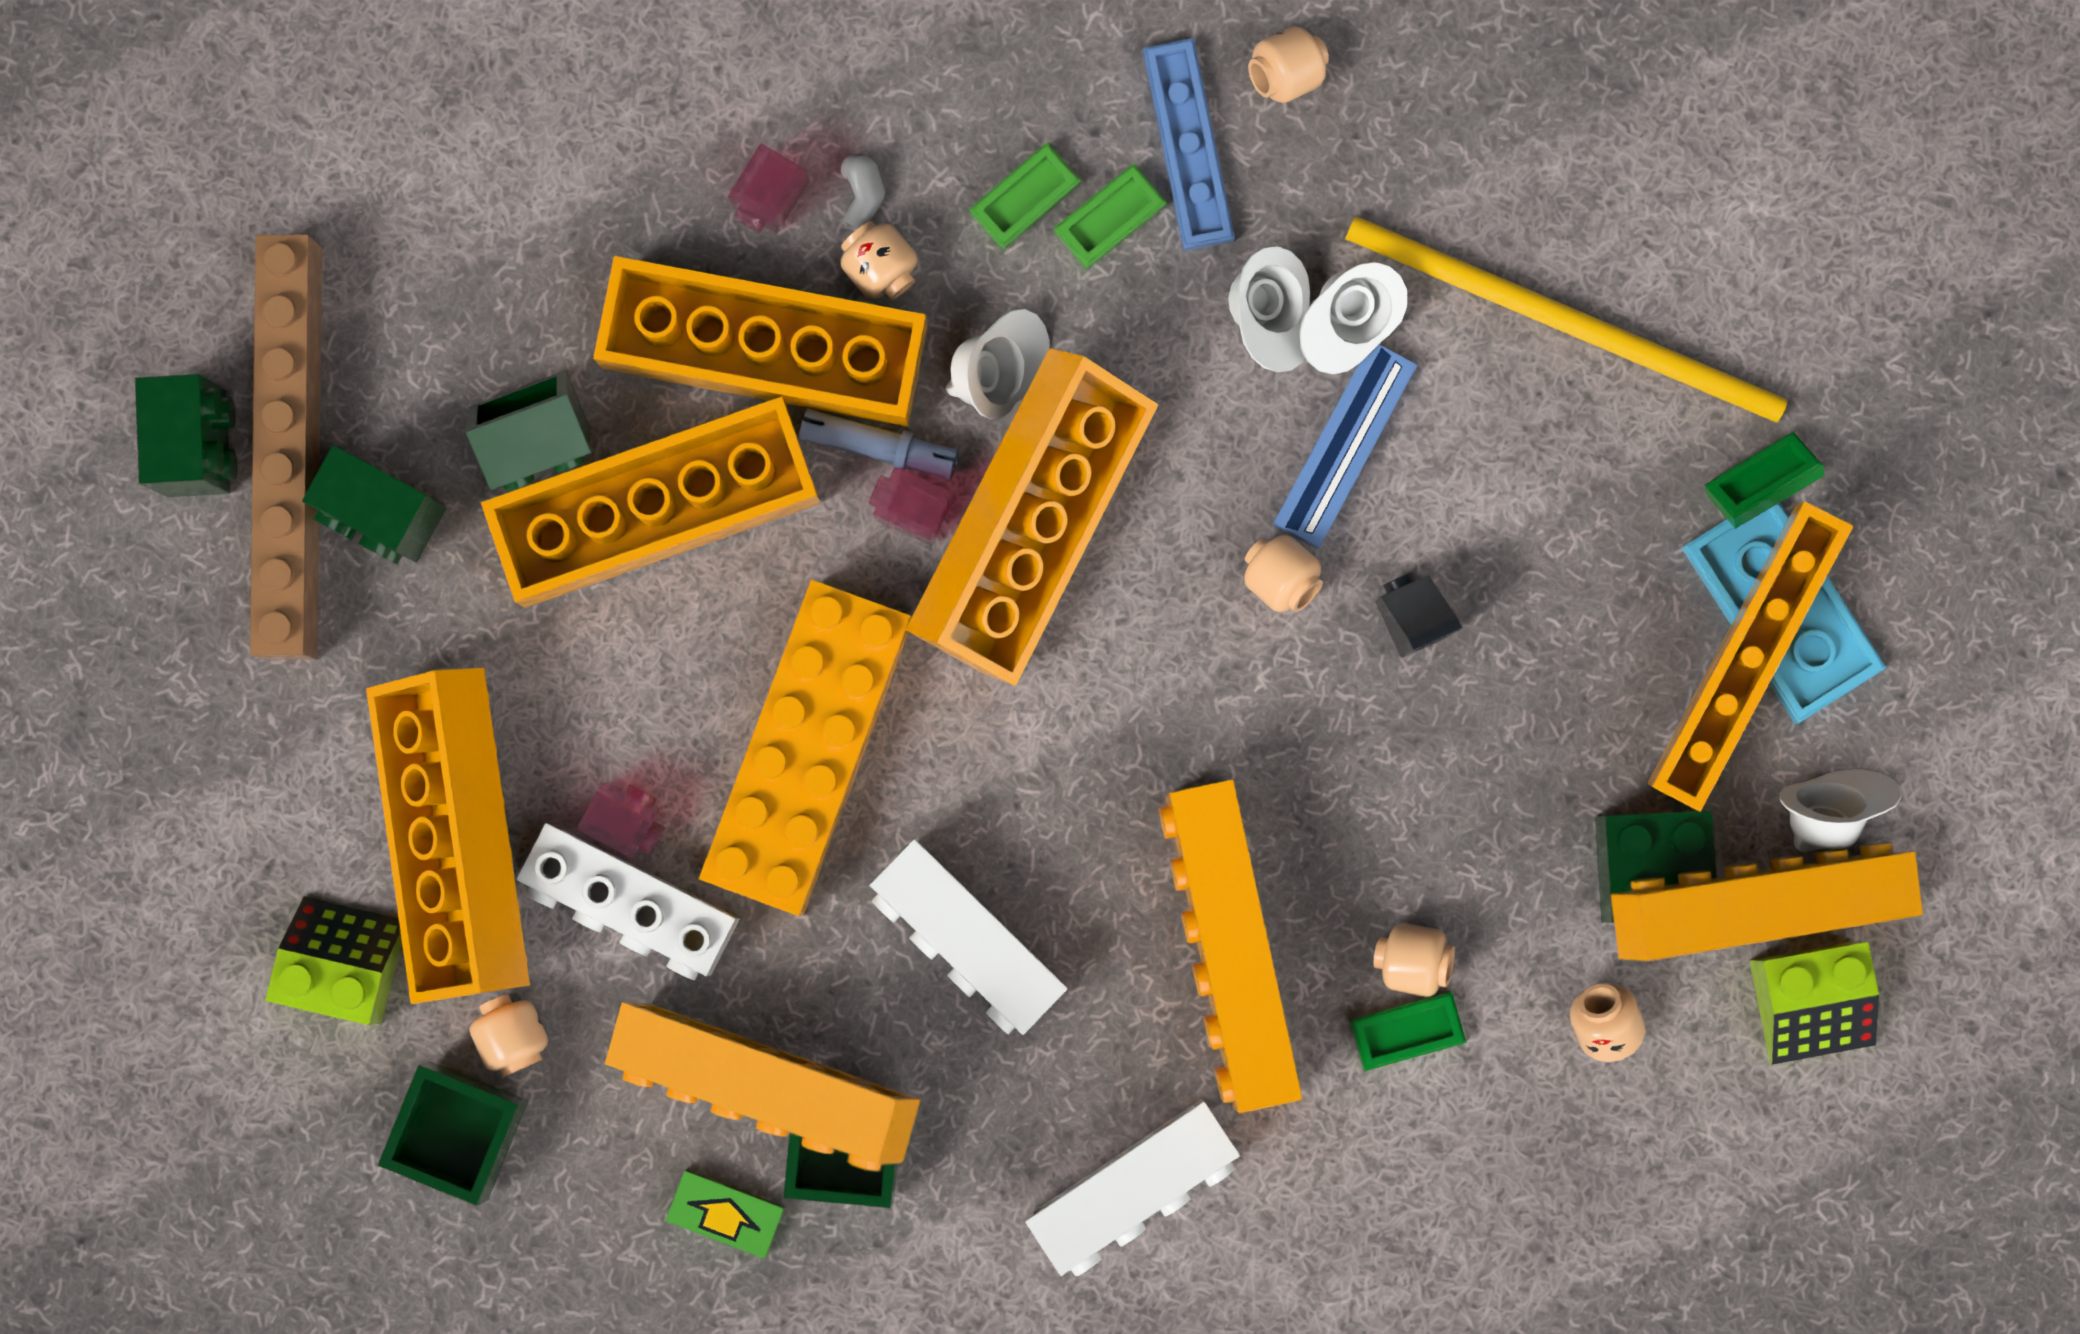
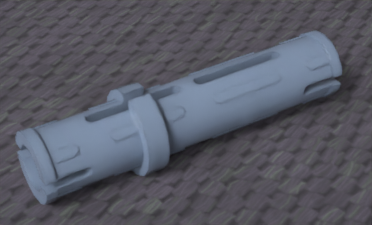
[799,407,959,481]

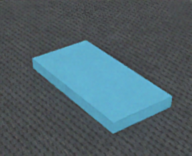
[1682,503,1887,724]

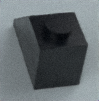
[1375,572,1462,658]

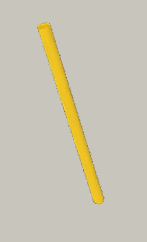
[1345,215,1788,423]

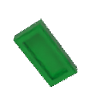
[1704,432,1825,529]
[1349,991,1467,1071]

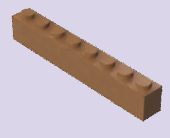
[250,235,322,660]

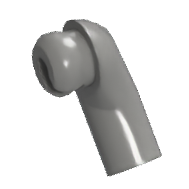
[841,154,885,231]

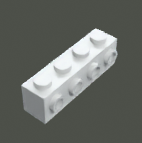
[516,823,740,980]
[869,839,1068,1035]
[1025,1098,1240,1277]

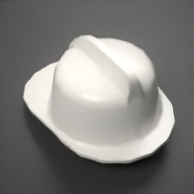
[1228,246,1310,373]
[1299,262,1407,374]
[945,309,1049,420]
[1779,769,1901,852]

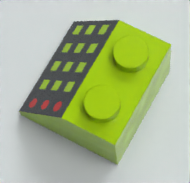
[265,896,402,1025]
[1749,941,1879,1065]

